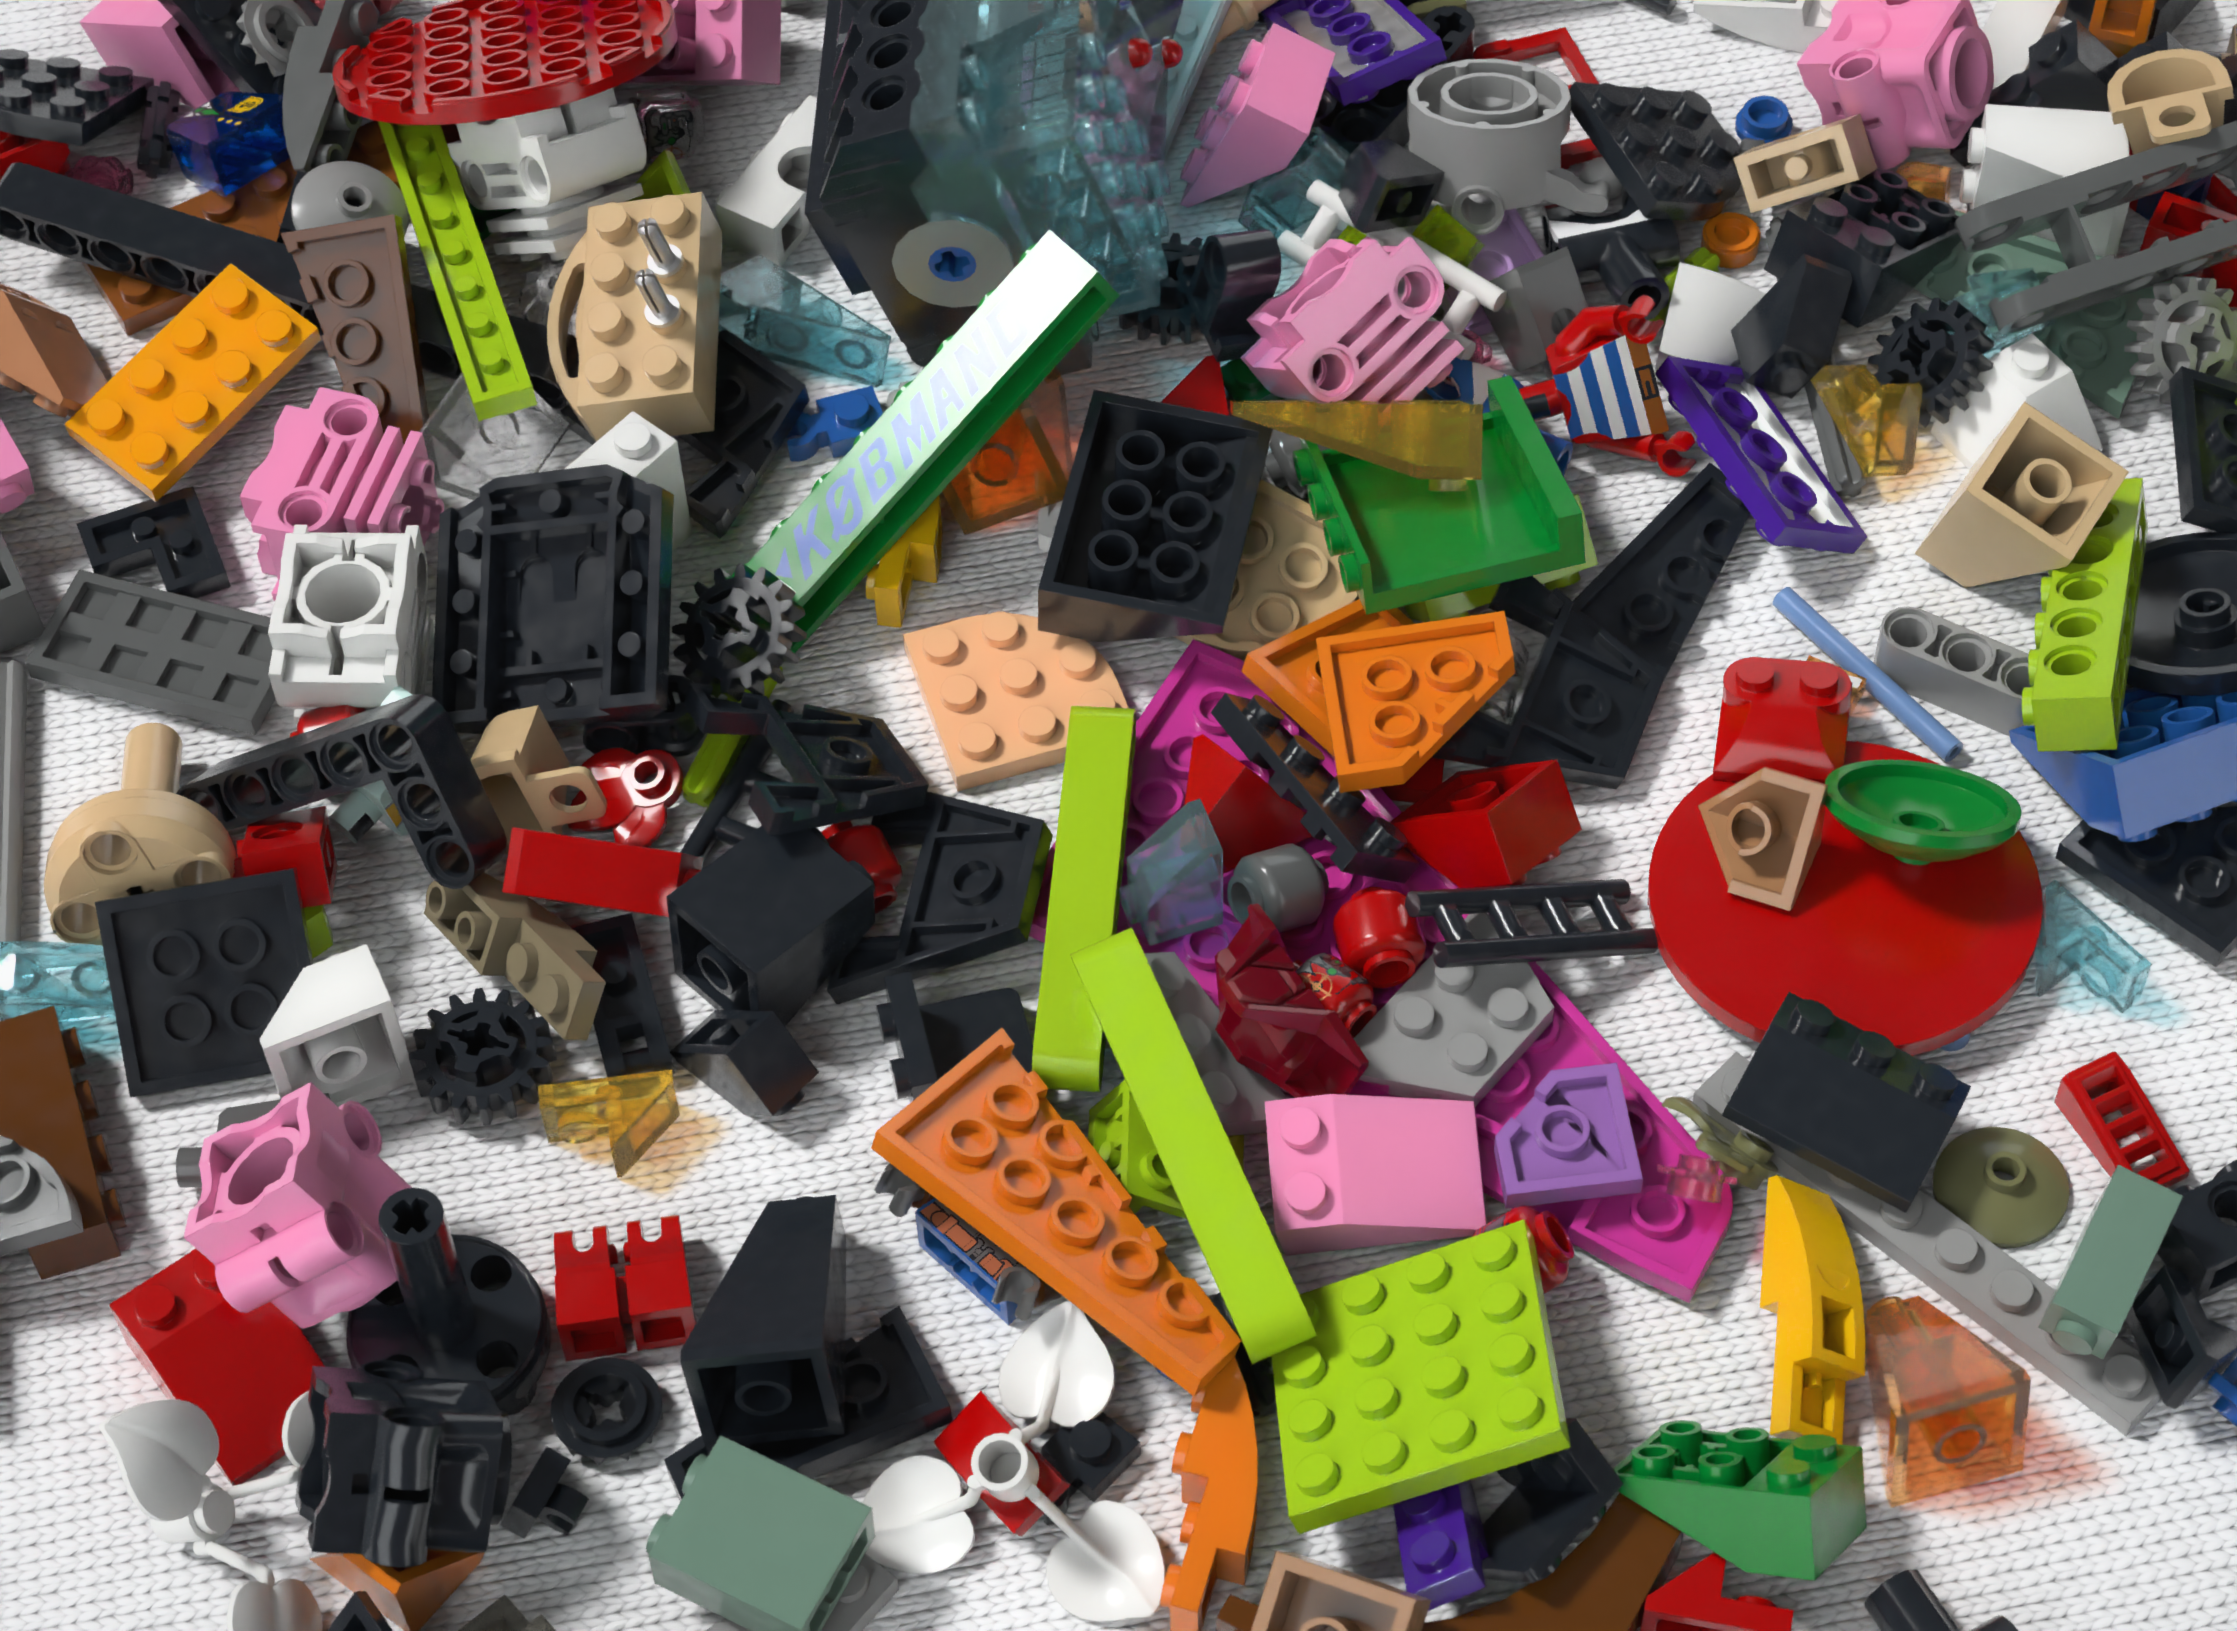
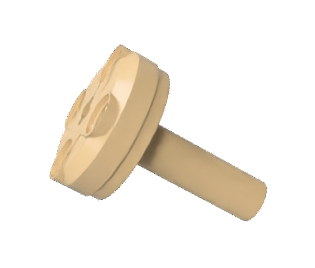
[44,723,237,957]

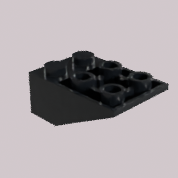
[1764,168,1961,328]

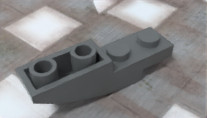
[282,0,380,173]

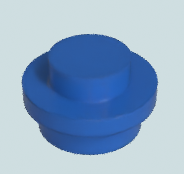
[1735,96,1793,144]

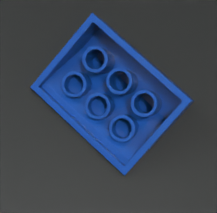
[2009,687,2237,842]

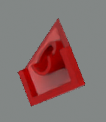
[1180,734,1312,875]

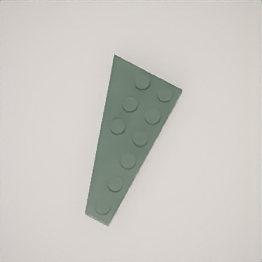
[1914,210,2173,419]

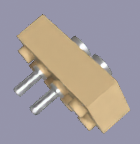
[547,192,723,442]

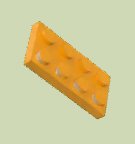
[64,263,321,502]

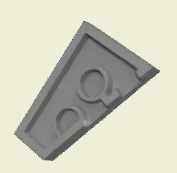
[1144,952,1287,1136]

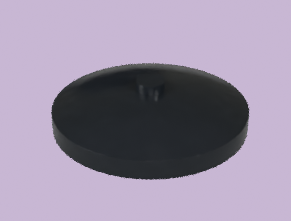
[2126,532,2237,696]

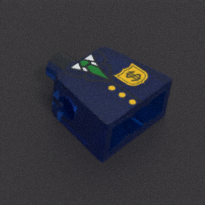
[166,92,290,196]

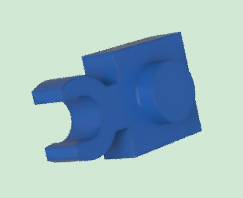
[786,385,883,462]

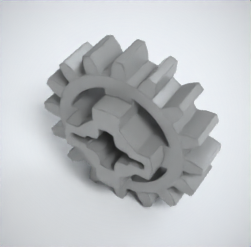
[2124,276,2237,405]

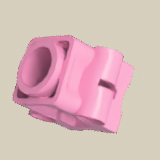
[1797,0,1994,170]
[184,1082,412,1329]

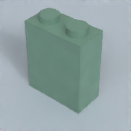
[646,1435,875,1631]

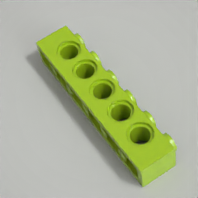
[2022,478,2148,752]

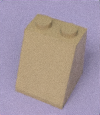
[1915,401,2129,588]

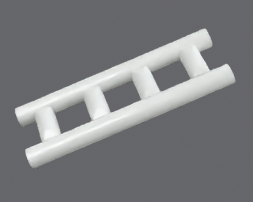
[1277,180,1507,360]

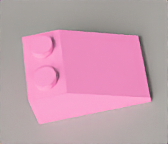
[1264,1094,1487,1256]

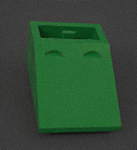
[1613,1420,1867,1581]

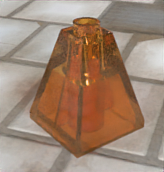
[1865,1296,2031,1508]

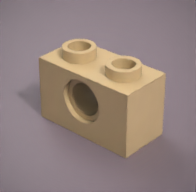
[1733,114,1877,213]

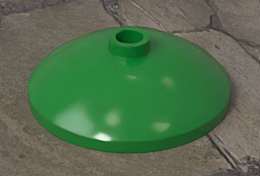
[1825,759,2022,865]

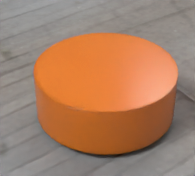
[1701,212,1761,269]

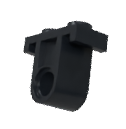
[1176,229,1281,362]

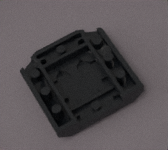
[432,464,674,734]

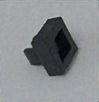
[500,1446,589,1539]

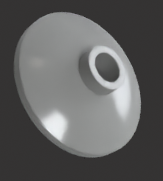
[291,161,409,237]

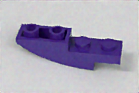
[1393,1479,1489,1611]

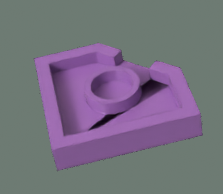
[1494,1063,1643,1208]

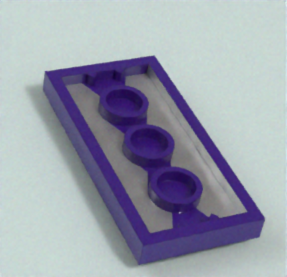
[1261,0,1447,106]
[1655,356,1867,554]

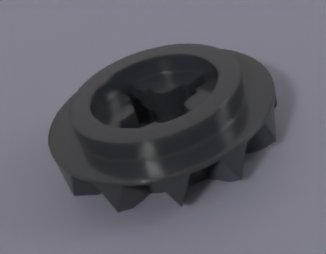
[550,1358,663,1466]

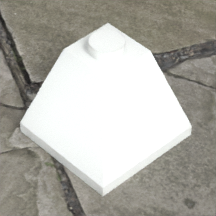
[1931,334,2103,470]
[259,944,415,1107]

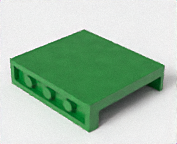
[1292,375,1586,615]

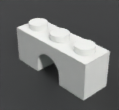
[715,95,817,268]

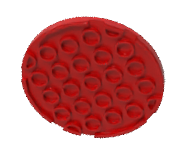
[332,0,678,125]
[1647,741,2043,1056]

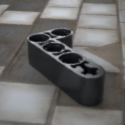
[1294,6,1475,181]

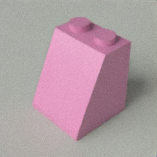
[79,0,242,118]

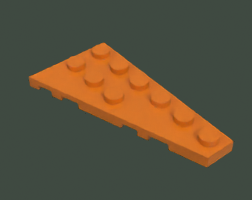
[871,1028,1241,1396]

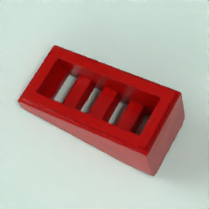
[2054,1051,2190,1188]

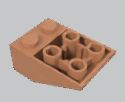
[0,283,107,418]

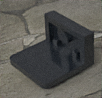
[876,972,1033,1103]

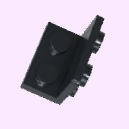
[1481,1418,1624,1583]

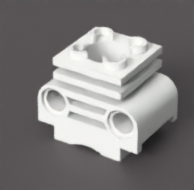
[448,88,647,262]
[268,524,434,724]

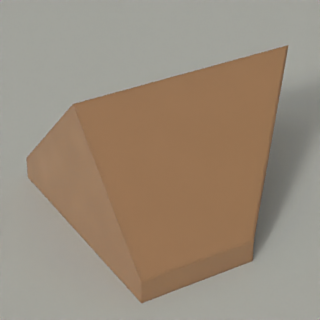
[1698,767,1828,911]

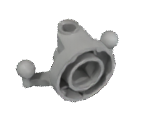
[1407,59,1623,235]

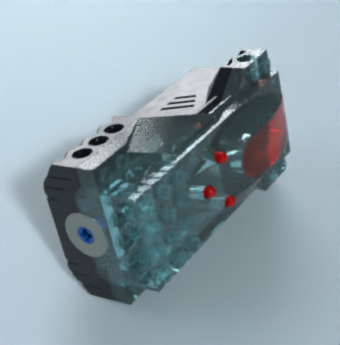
[804,0,1184,379]

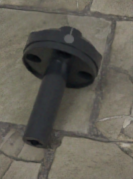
[346,1188,551,1416]

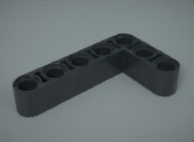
[176,694,507,889]

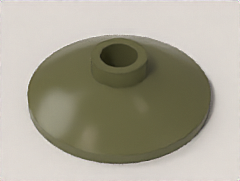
[1932,1127,2069,1248]

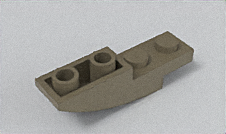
[424,872,606,1040]

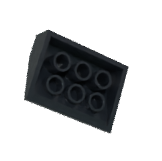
[1038,390,1274,642]

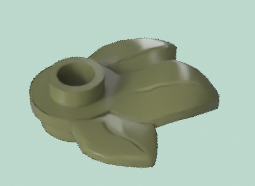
[1662,1096,1778,1190]

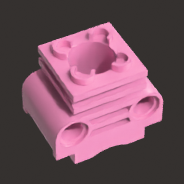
[1240,237,1464,431]
[240,387,444,601]

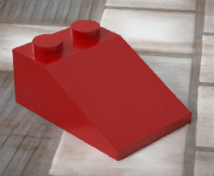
[109,1249,325,1486]

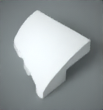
[1654,262,1765,383]

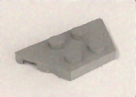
[1354,913,1554,1107]

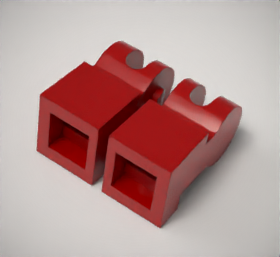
[554,1214,696,1362]

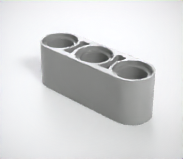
[1873,607,2030,736]

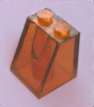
[943,366,1073,535]

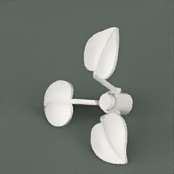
[862,1300,1166,1623]
[99,1391,323,1631]

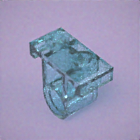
[1238,127,1351,254]

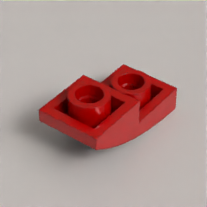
[933,1391,1070,1537]

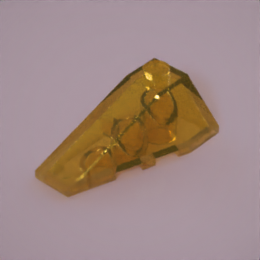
[1230,400,1483,491]

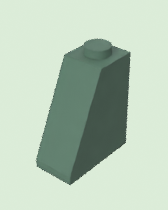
[2038,1164,2183,1360]

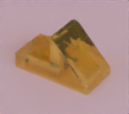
[1811,365,1922,477]
[538,1070,680,1178]

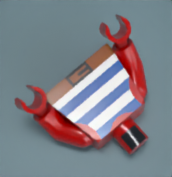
[1519,295,1697,477]

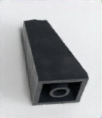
[680,1195,846,1448]

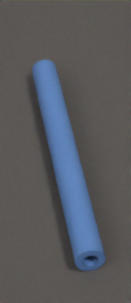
[1772,587,1963,762]

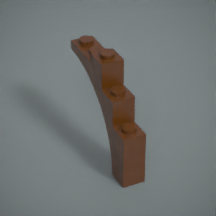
[1216,1493,1683,1631]

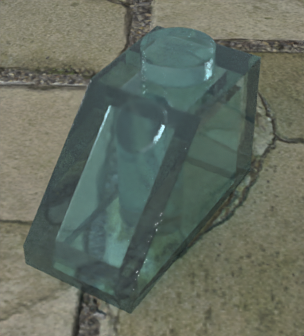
[1119,799,1223,946]

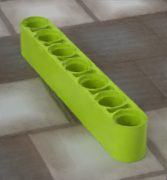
[1032,706,1136,1092]
[1070,927,1317,1365]

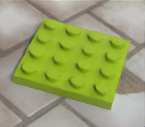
[1271,1220,1571,1534]

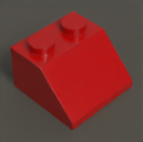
[1390,759,1582,888]

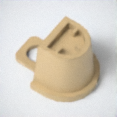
[2107,49,2234,155]
[471,705,608,855]

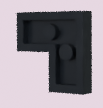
[76,486,231,599]

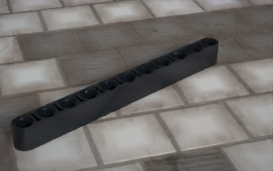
[0,162,579,409]

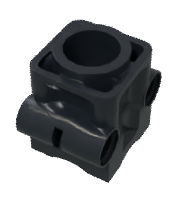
[295,1360,512,1567]

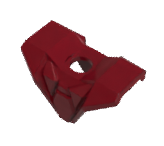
[1215,904,1369,1098]

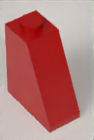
[502,827,704,918]

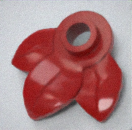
[567,748,683,848]

